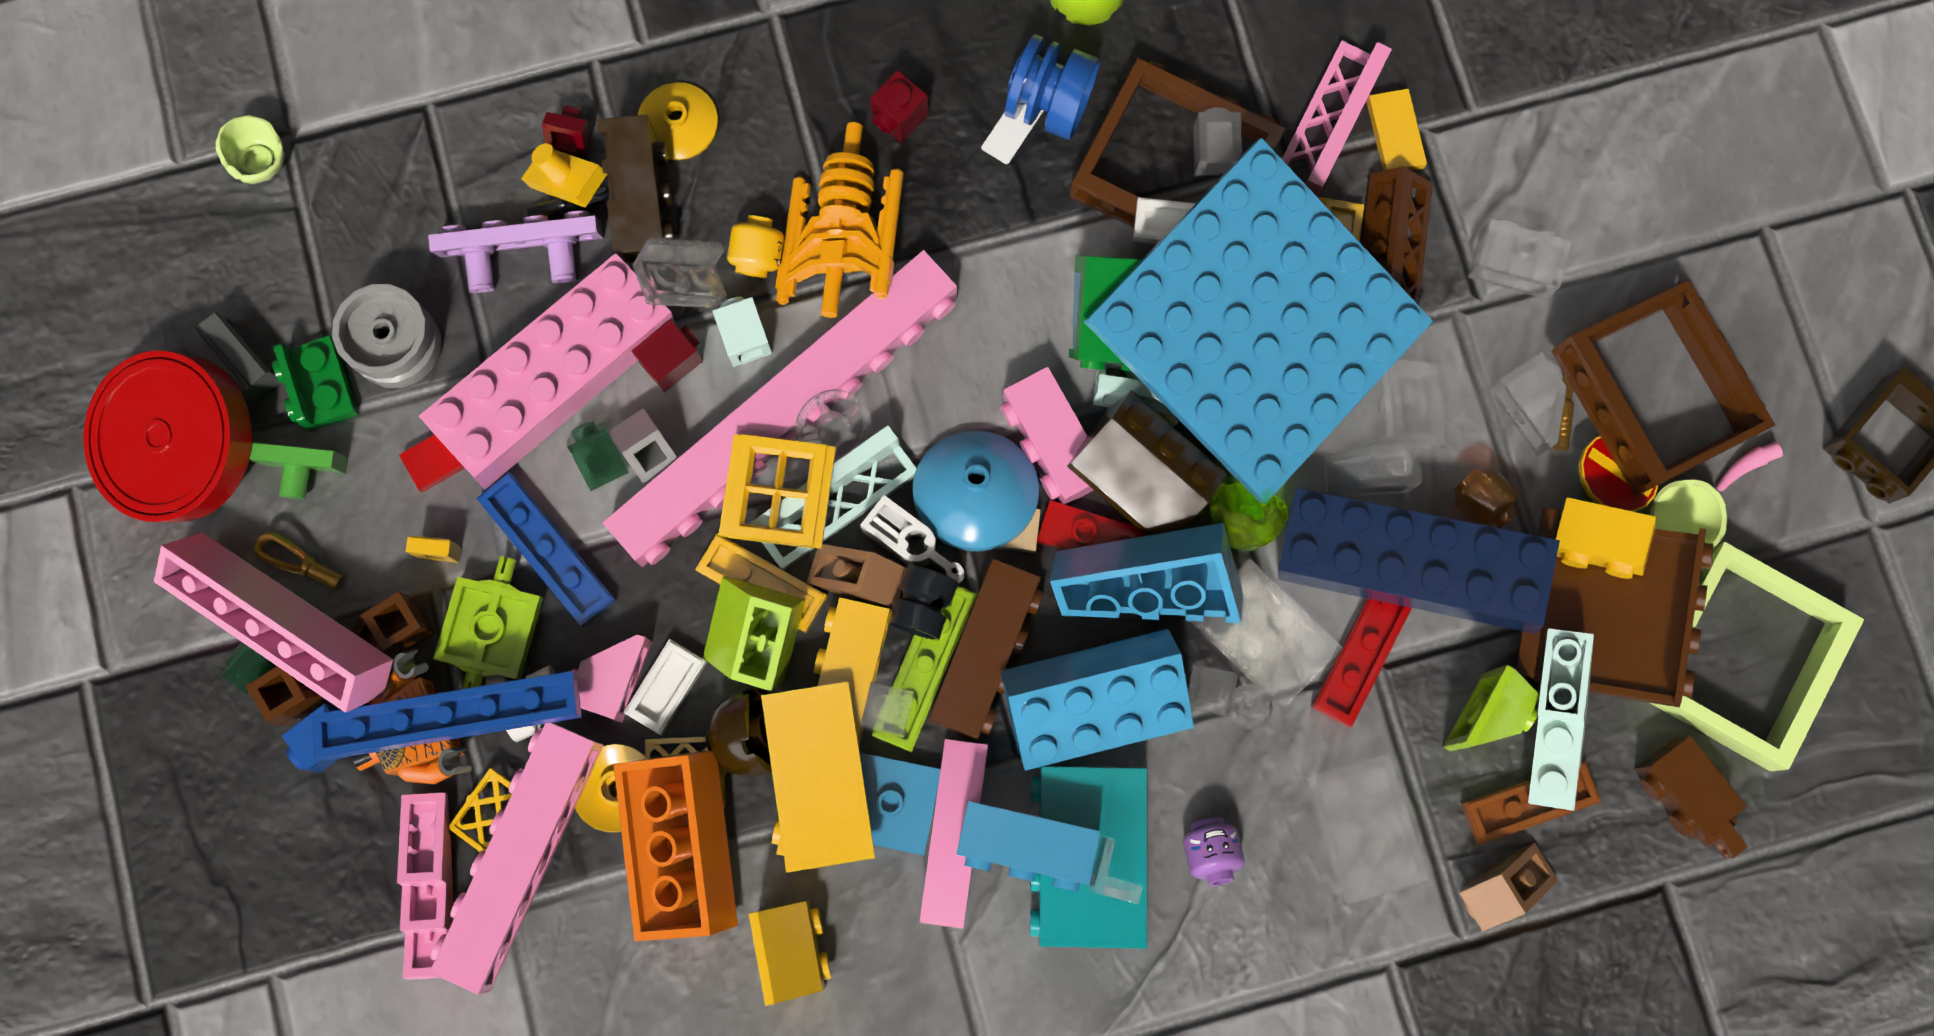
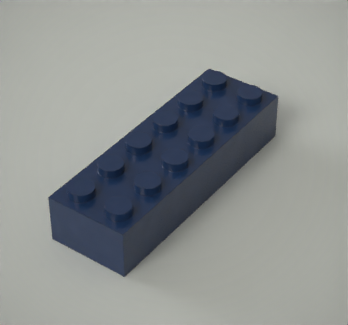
[1278,488,1560,634]

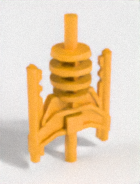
[775,122,904,318]

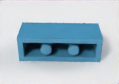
[956,801,1101,892]

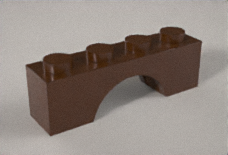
[246,591,435,727]

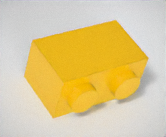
[1555,497,1656,579]

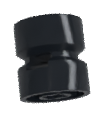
[886,565,959,641]

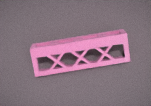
[1282,41,1392,197]

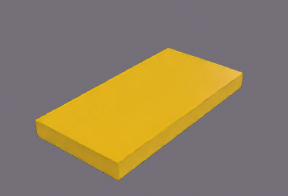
[761,682,876,873]

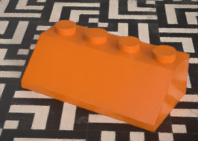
[613,750,738,941]

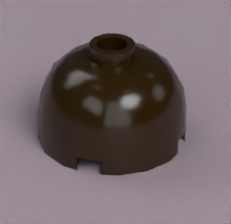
[705,687,772,777]

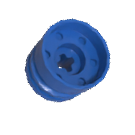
[1005,34,1101,140]

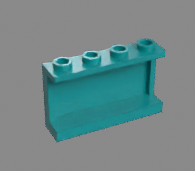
[1030,767,1147,949]

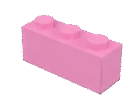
[1000,366,1094,505]

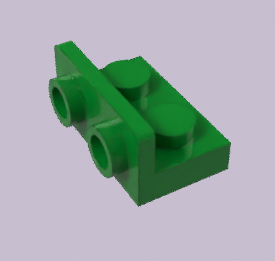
[272,335,359,432]

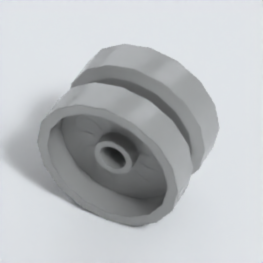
[332,284,441,388]

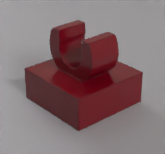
[542,105,591,160]

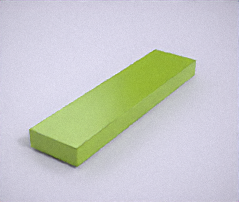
[872,586,978,753]

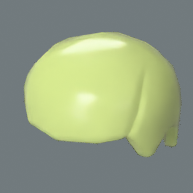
[216,115,285,184]

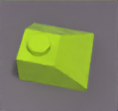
[1443,665,1540,751]

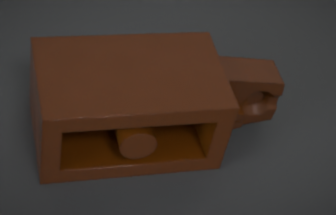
[1634,735,1748,858]

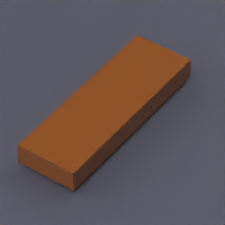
[1461,761,1601,845]

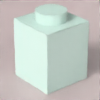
[712,297,772,367]

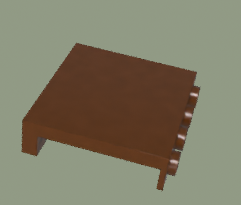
[1516,508,1714,708]

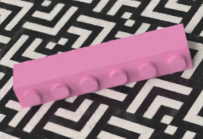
[154,532,393,713]
[429,723,604,995]

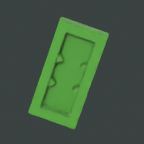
[249,443,348,500]

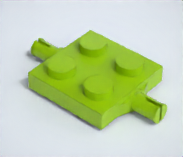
[433,556,544,689]

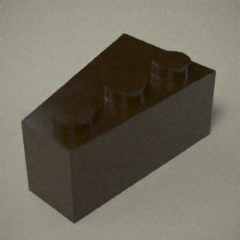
[596,115,675,263]

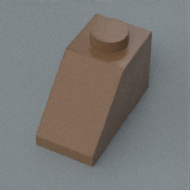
[806,544,905,609]
[1459,842,1559,932]

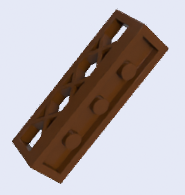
[1362,166,1433,305]

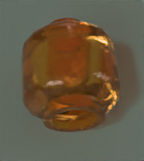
[1454,467,1519,529]

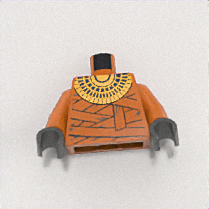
[351,648,472,784]

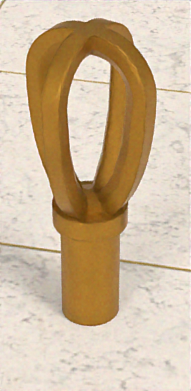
[254,532,344,591]

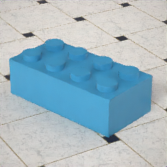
[1000,629,1194,771]

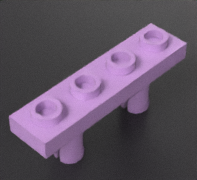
[428,211,604,293]

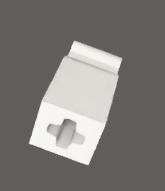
[860,495,964,584]

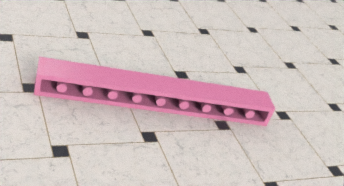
[602,250,957,567]

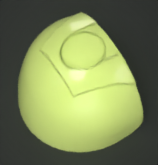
[1650,480,1727,548]

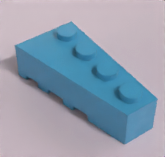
[1050,523,1243,623]

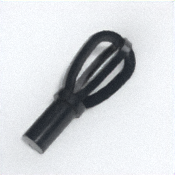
[527,177,610,218]

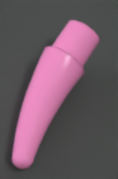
[1716,441,1783,491]

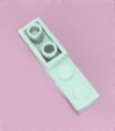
[1528,629,1594,811]

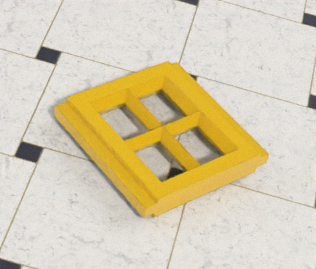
[718,434,836,549]

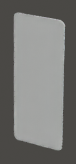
[981,104,1043,164]

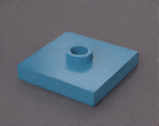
[860,753,941,856]

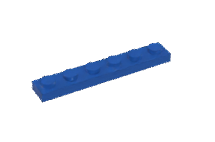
[312,671,581,761]

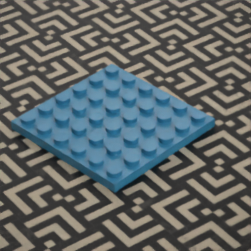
[1083,138,1433,503]

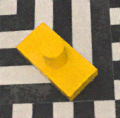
[521,143,607,208]

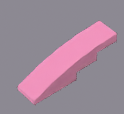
[920,739,988,929]
[397,793,453,980]

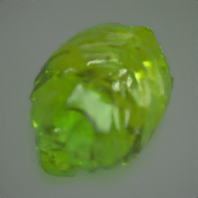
[1208,480,1289,551]

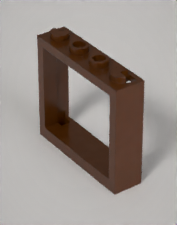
[1070,58,1285,228]
[1551,280,1775,497]

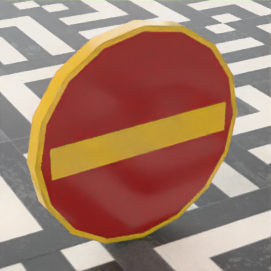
[1578,436,1658,512]

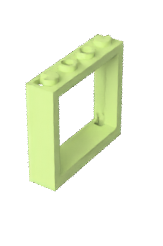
[1650,542,1864,771]

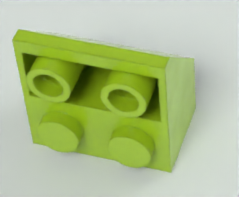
[703,576,805,691]

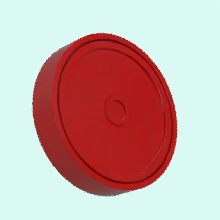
[83,351,252,523]

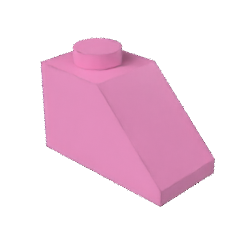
[572,635,652,722]

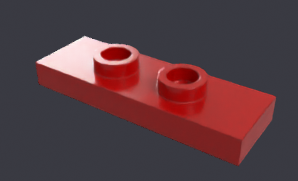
[1037,500,1146,550]

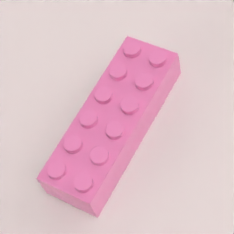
[419,253,675,490]

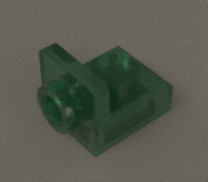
[567,420,629,491]

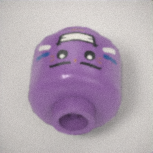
[1183,818,1245,886]

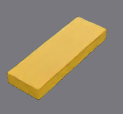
[695,533,828,633]

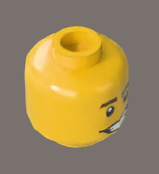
[727,215,784,278]

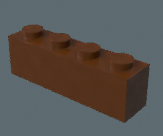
[929,559,1045,741]

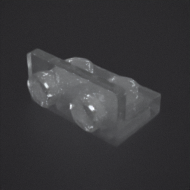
[633,238,728,308]

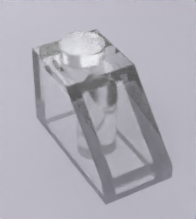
[1489,352,1567,457]
[1323,441,1422,497]

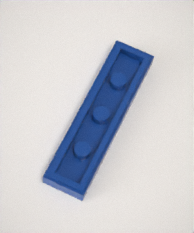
[476,472,617,628]

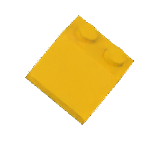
[749,900,832,1006]

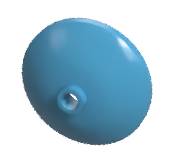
[913,431,1039,551]

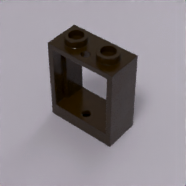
[1823,367,1934,504]

